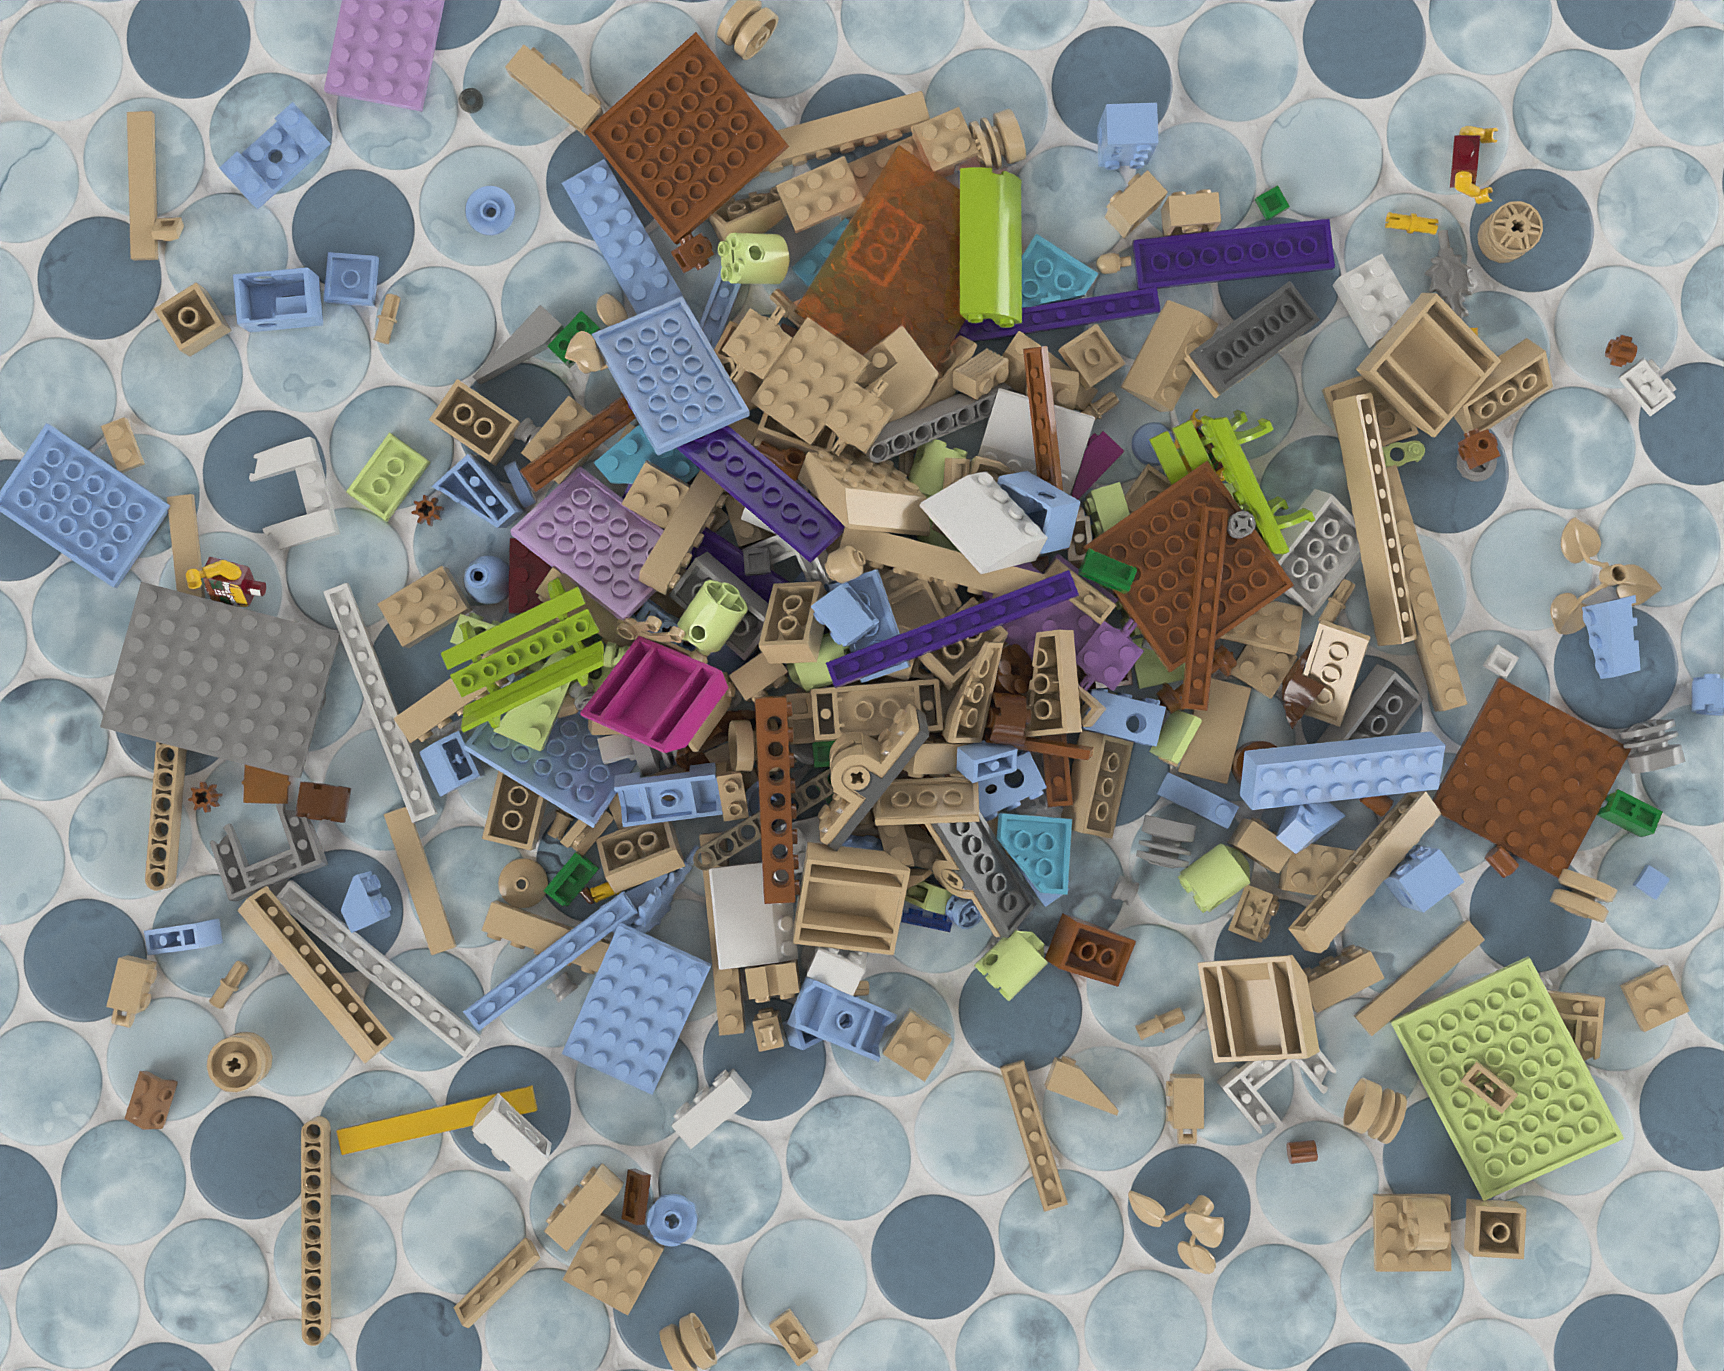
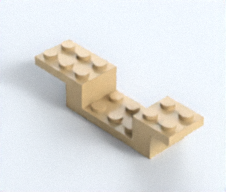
[776,107,979,233]
[788,679,987,745]

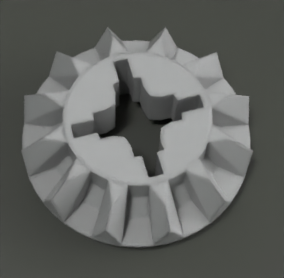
[1456,455,1497,482]

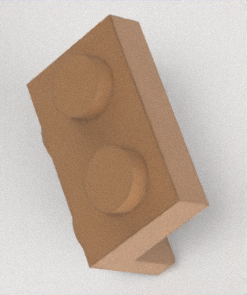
[124,1071,178,1130]

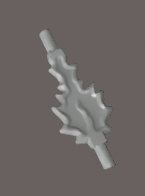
[1425,230,1474,323]

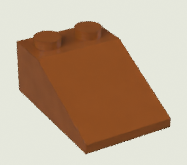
[1045,913,1136,987]

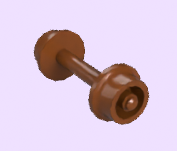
[1156,645,1237,714]

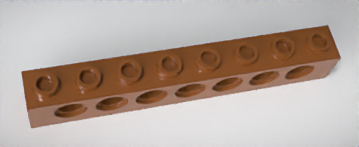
[755,696,800,904]

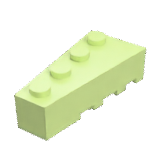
[493,649,574,751]

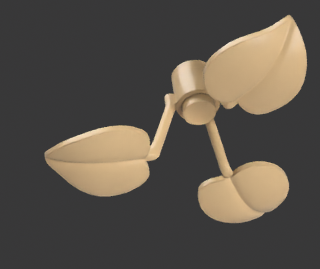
[565,293,628,374]
[1550,517,1662,635]
[1128,1190,1224,1275]

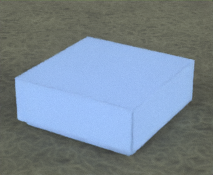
[1633,865,1670,900]

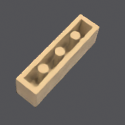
[505,44,604,136]

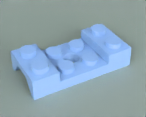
[219,102,331,209]
[614,762,723,827]
[787,977,897,1062]

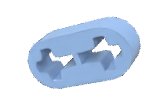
[504,461,536,508]

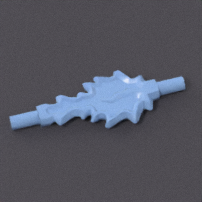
[632,845,701,933]

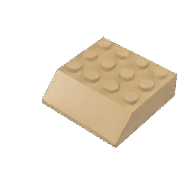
[1356,293,1501,438]
[798,450,930,536]
[793,842,910,955]
[1197,955,1320,1063]

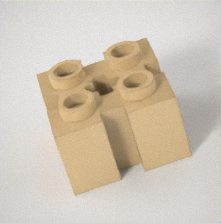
[745,959,801,1003]

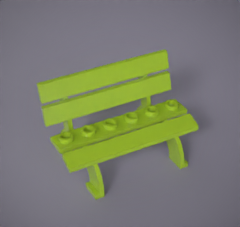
[1149,410,1316,554]
[441,577,604,733]

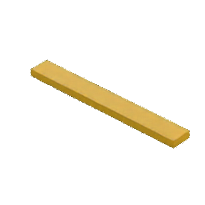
[336,1085,538,1155]

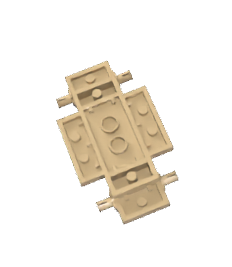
[722,305,895,456]

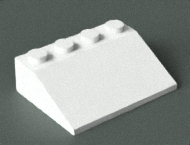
[978,388,1095,494]
[920,471,1048,574]
[1272,489,1361,616]
[709,861,798,970]

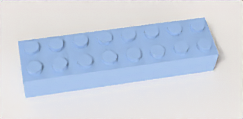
[1240,731,1446,810]

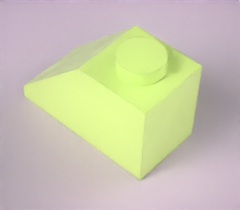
[905,880,952,915]

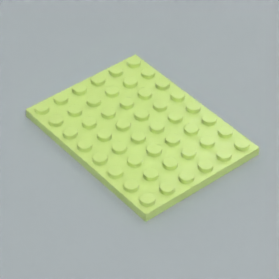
[1390,956,1624,1201]

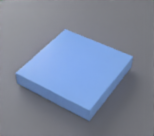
[324,252,379,307]

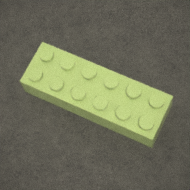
[1083,482,1142,637]

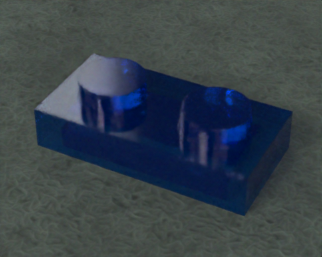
[901,907,952,932]

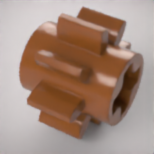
[1605,335,1638,367]
[411,495,444,526]
[188,782,223,813]

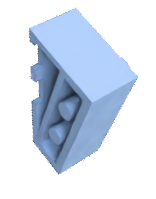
[432,454,524,528]
[1582,595,1640,679]
[1276,802,1346,854]

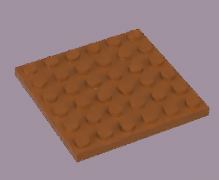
[585,32,790,245]
[1082,461,1294,672]
[1432,678,1631,879]

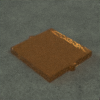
[242,765,291,804]

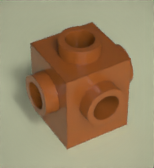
[671,233,714,273]
[1458,428,1501,470]

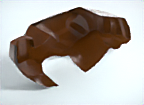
[1281,641,1325,729]
[675,710,781,772]

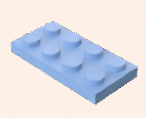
[829,569,911,683]

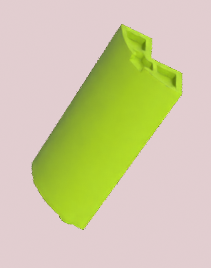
[960,167,1022,328]

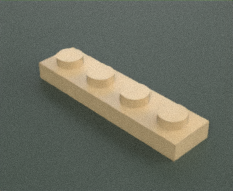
[454,1238,540,1328]

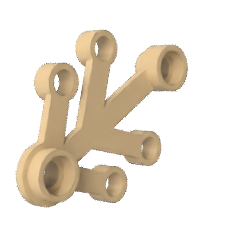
[616,616,708,664]

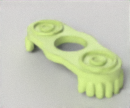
[1382,441,1425,467]

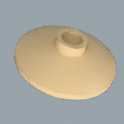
[498,859,548,908]

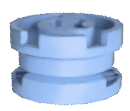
[945,895,983,929]

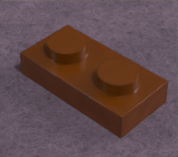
[621,1168,651,1225]

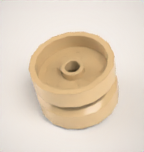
[717,0,779,60]
[1550,869,1618,923]
[207,1032,273,1092]
[659,1313,717,1371]

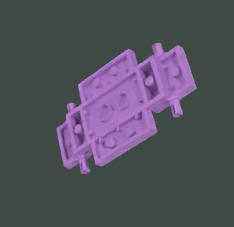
[983,553,1144,691]

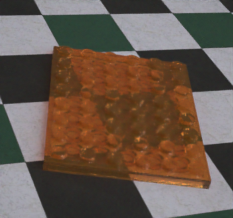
[794,145,966,369]

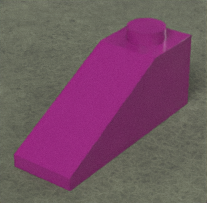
[1070,431,1124,500]

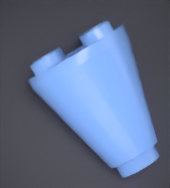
[463,555,509,605]

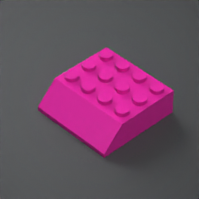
[580,636,728,753]

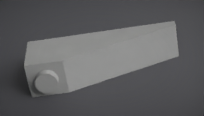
[473,305,564,385]

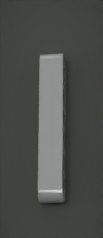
[859,382,1017,463]

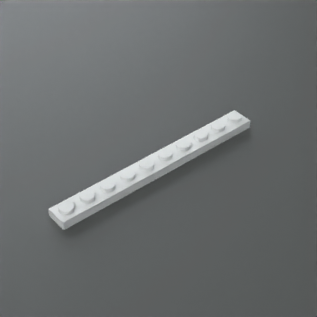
[323,583,438,823]
[276,880,483,1058]

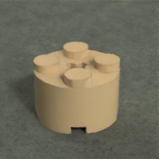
[1398,1197,1449,1250]

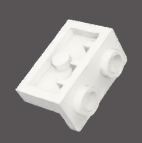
[1618,357,1676,416]

